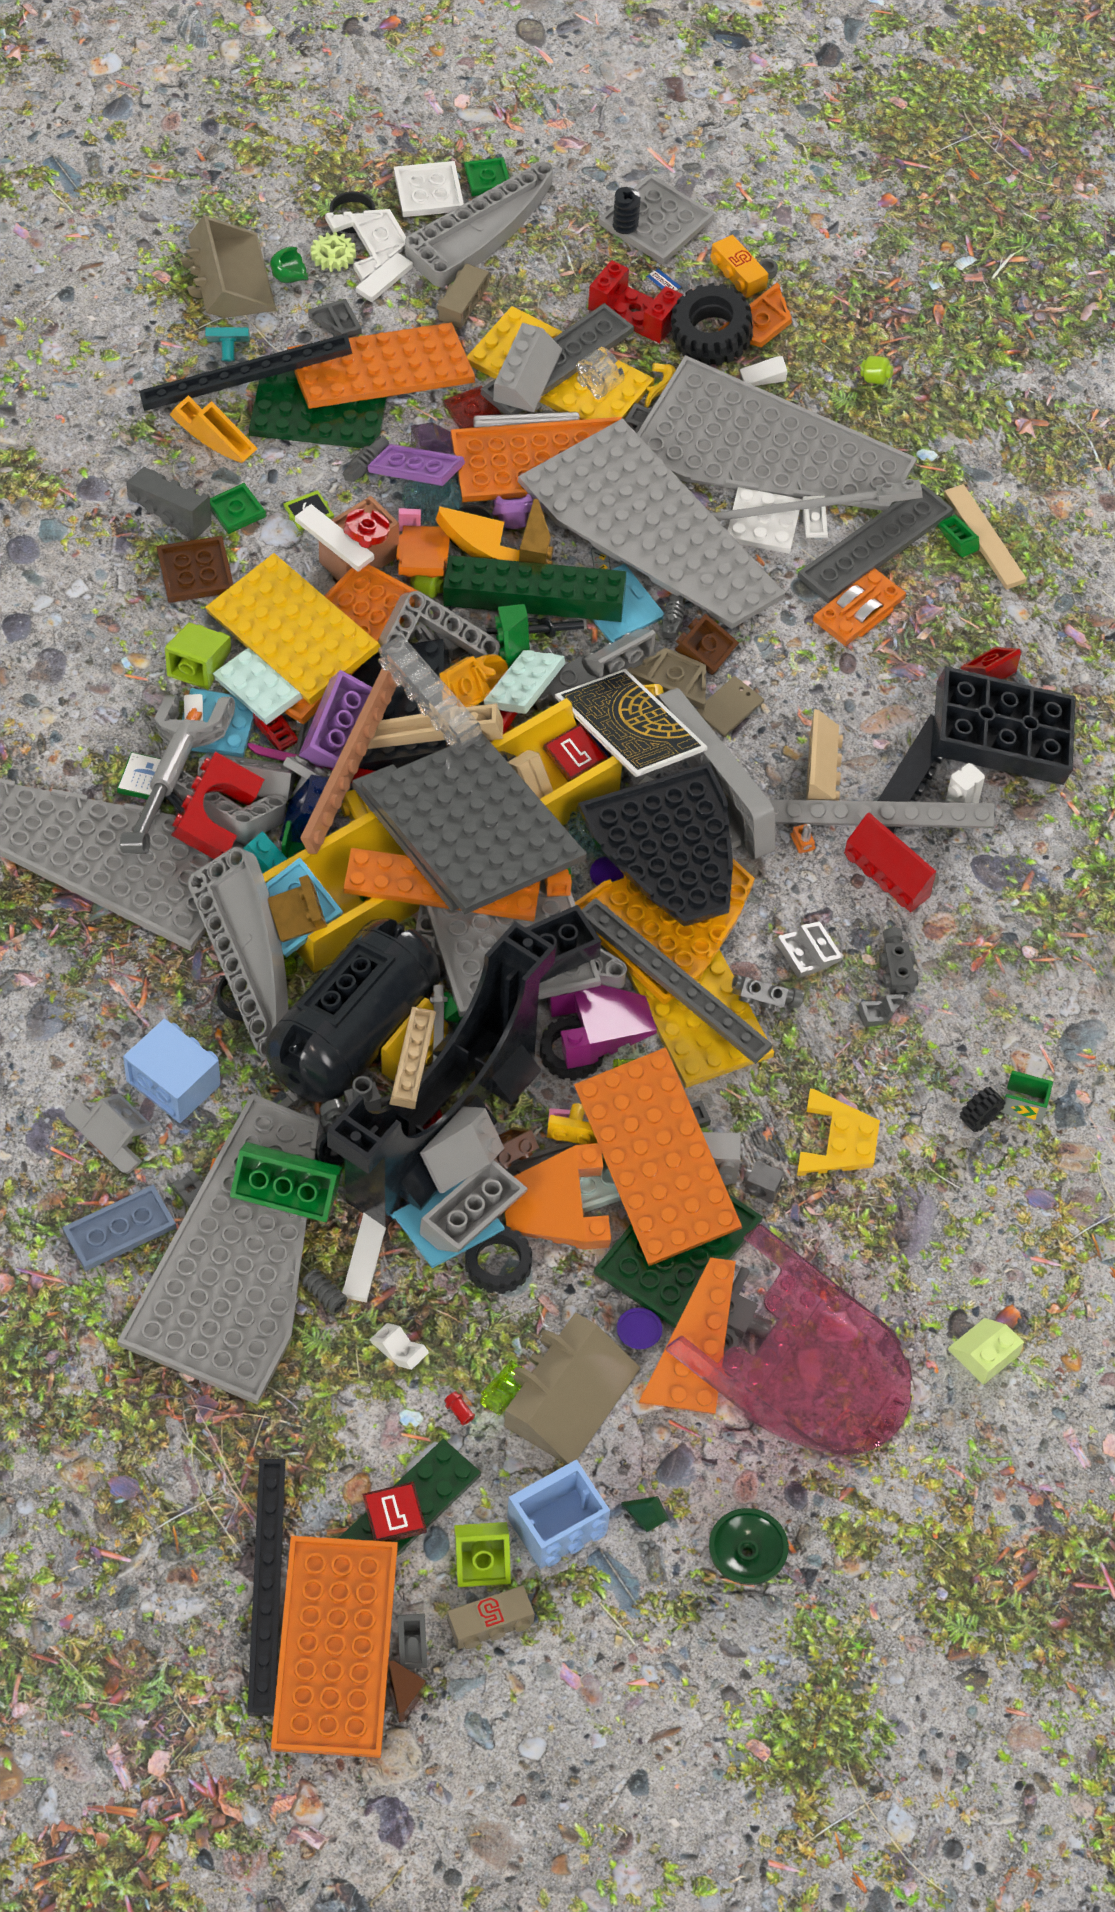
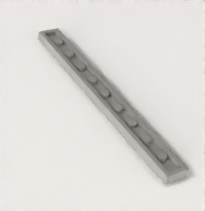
[769,799,995,828]

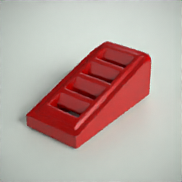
[253,713,298,751]

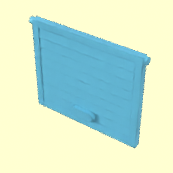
[593,564,664,643]
[391,1178,505,1268]

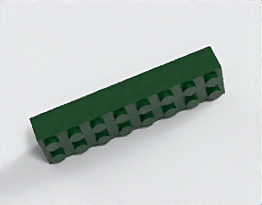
[443,555,627,622]

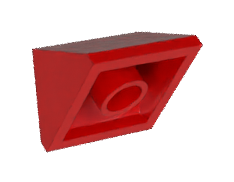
[961,647,1021,679]

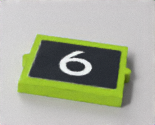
[283,490,334,531]

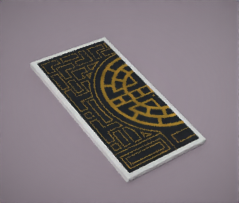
[555,669,707,777]

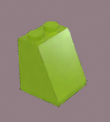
[164,622,231,690]

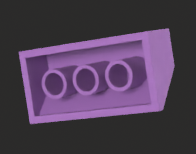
[298,670,373,768]

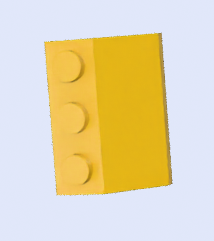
[381,998,448,1081]

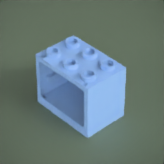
[123,1018,221,1123]
[507,1459,610,1569]

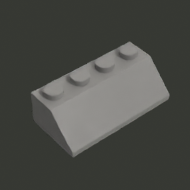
[493,323,562,412]
[197,752,297,801]
[420,1160,528,1253]

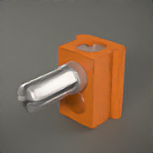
[790,824,816,854]

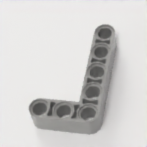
[378,591,500,658]
[173,770,286,842]

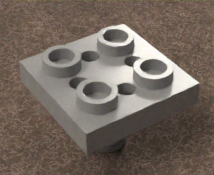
[283,755,332,800]

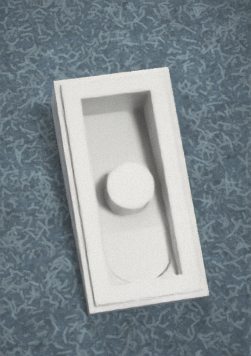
[740,356,787,386]
[802,496,828,538]

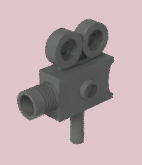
[533,647,597,722]
[320,1076,392,1132]
[723,1267,773,1356]

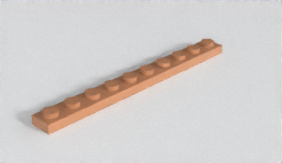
[300,663,400,854]

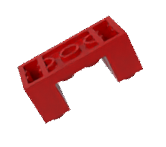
[588,260,684,344]

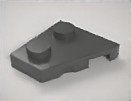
[308,299,362,338]

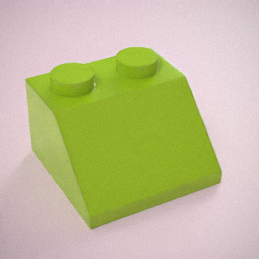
[454,1522,511,1587]

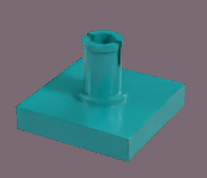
[205,327,250,362]

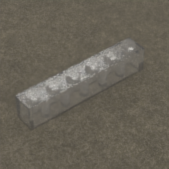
[378,635,483,752]

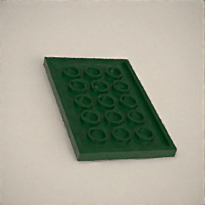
[249,370,388,449]
[594,1194,763,1328]

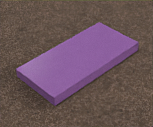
[367,444,465,486]

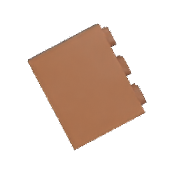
[318,496,399,581]

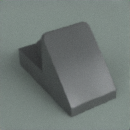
[398,1613,427,1669]

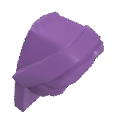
[492,494,533,529]

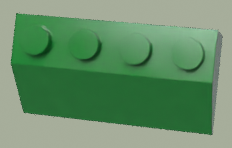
[230,1142,343,1222]

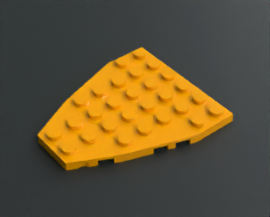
[575,859,755,1005]

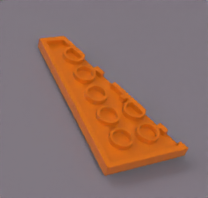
[638,1257,736,1414]

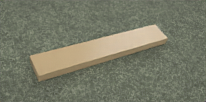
[944,484,1026,590]
[390,1007,436,1109]

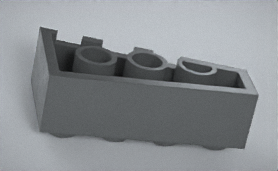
[126,467,212,540]

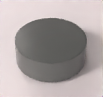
[758,259,778,279]

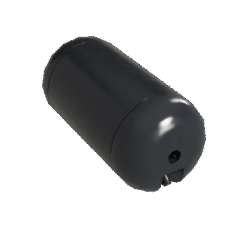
[265,918,441,1103]

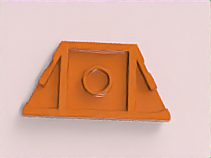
[718,283,792,347]

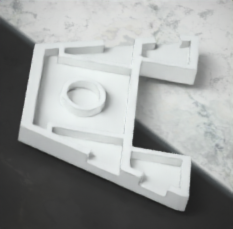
[325,209,406,282]

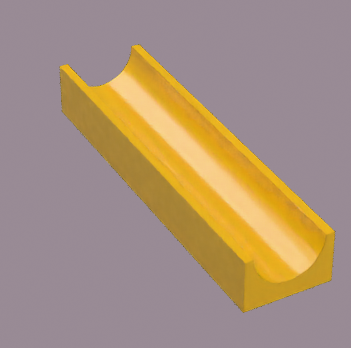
[263,698,622,973]

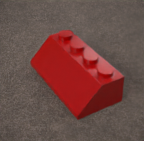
[844,813,936,913]

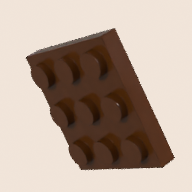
[156,536,233,603]

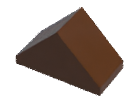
[389,1661,426,1722]

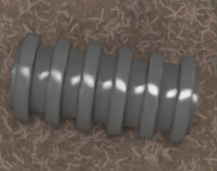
[302,1269,348,1314]

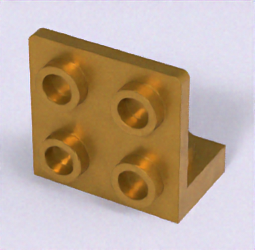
[268,875,327,942]

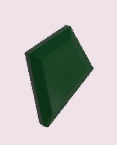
[621,1496,670,1532]

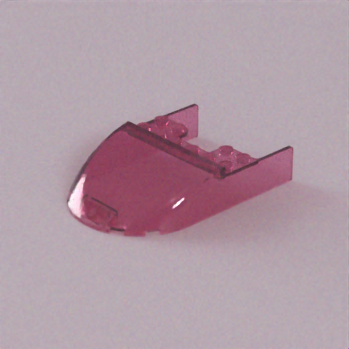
[666,1224,913,1455]

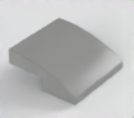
[775,921,843,978]

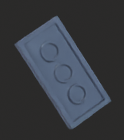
[62,1184,177,1271]

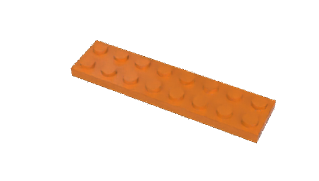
[343,848,541,922]

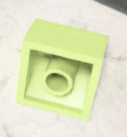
[948,1318,1024,1385]

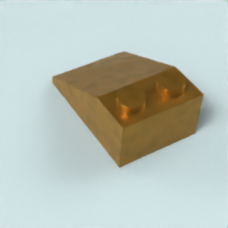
[519,498,554,564]

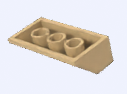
[806,709,843,801]

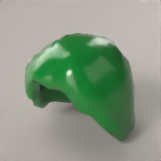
[270,246,308,283]

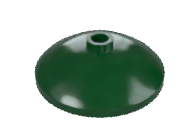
[709,1508,789,1585]

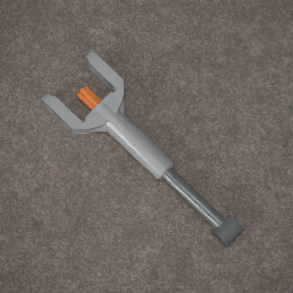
[120,695,235,854]

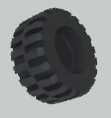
[671,283,753,366]

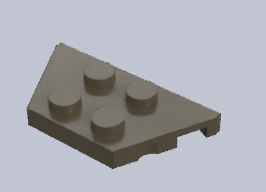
[627,648,706,710]

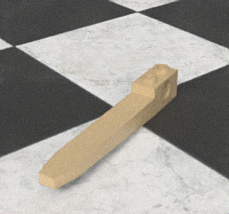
[367,703,503,749]

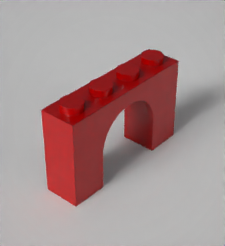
[171,751,265,859]

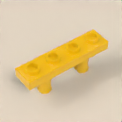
[547,1103,597,1145]

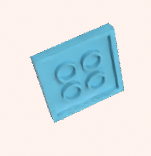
[182,688,253,758]
[266,858,344,958]

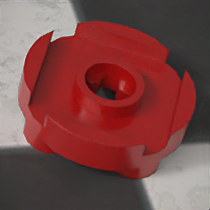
[343,509,390,548]

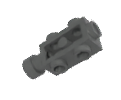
[879,927,919,997]
[732,975,804,1010]

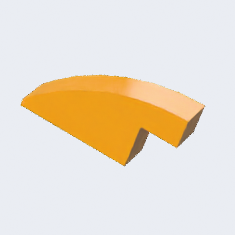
[169,395,258,463]
[435,506,520,561]

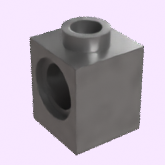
[743,1161,784,1203]

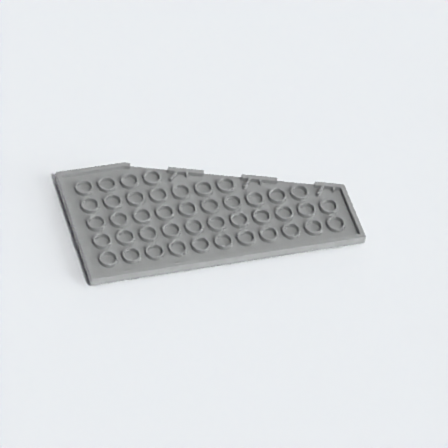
[518,418,785,629]

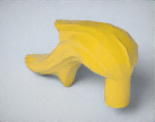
[644,363,676,408]

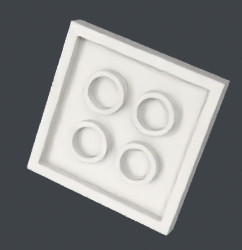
[394,161,464,217]
[727,487,802,554]

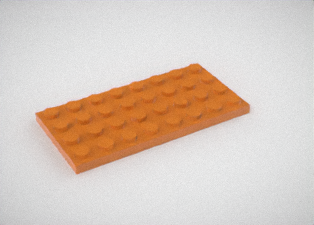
[287,322,475,409]
[450,417,622,502]
[283,564,418,725]
[574,1047,742,1266]
[271,1536,398,1758]

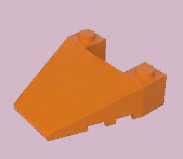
[504,1143,611,1250]

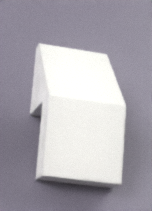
[370,1323,429,1370]

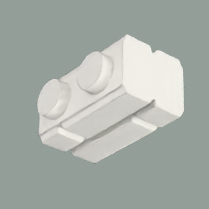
[945,763,985,803]

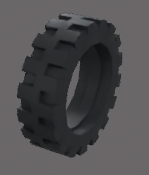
[540,1016,604,1081]
[465,1226,532,1294]

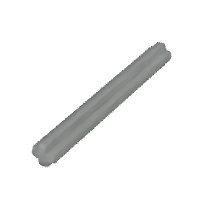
[473,412,580,428]

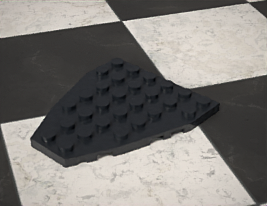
[578,763,733,927]

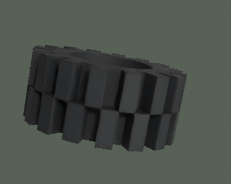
[959,1087,1006,1132]

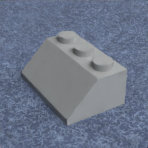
[583,629,656,679]

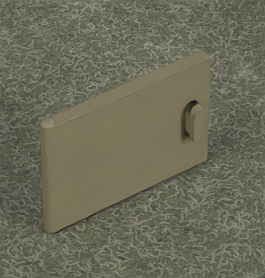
[696,675,764,737]

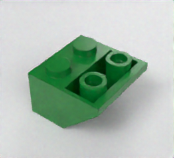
[494,604,530,669]

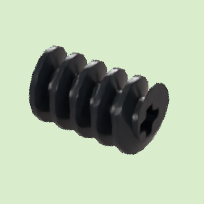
[613,187,641,234]

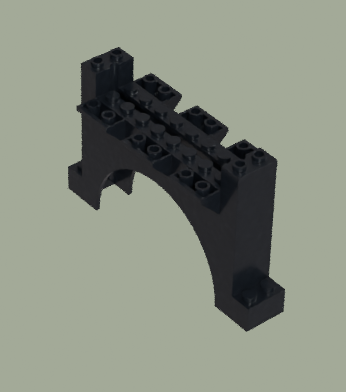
[327,921,556,1227]

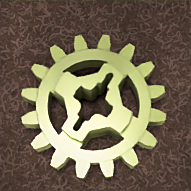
[311,232,356,272]

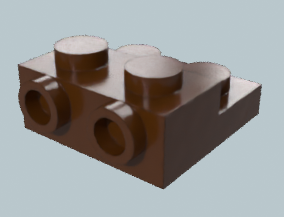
[675,613,739,675]
[494,1127,539,1169]

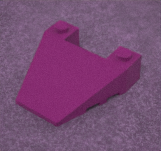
[547,984,657,1069]

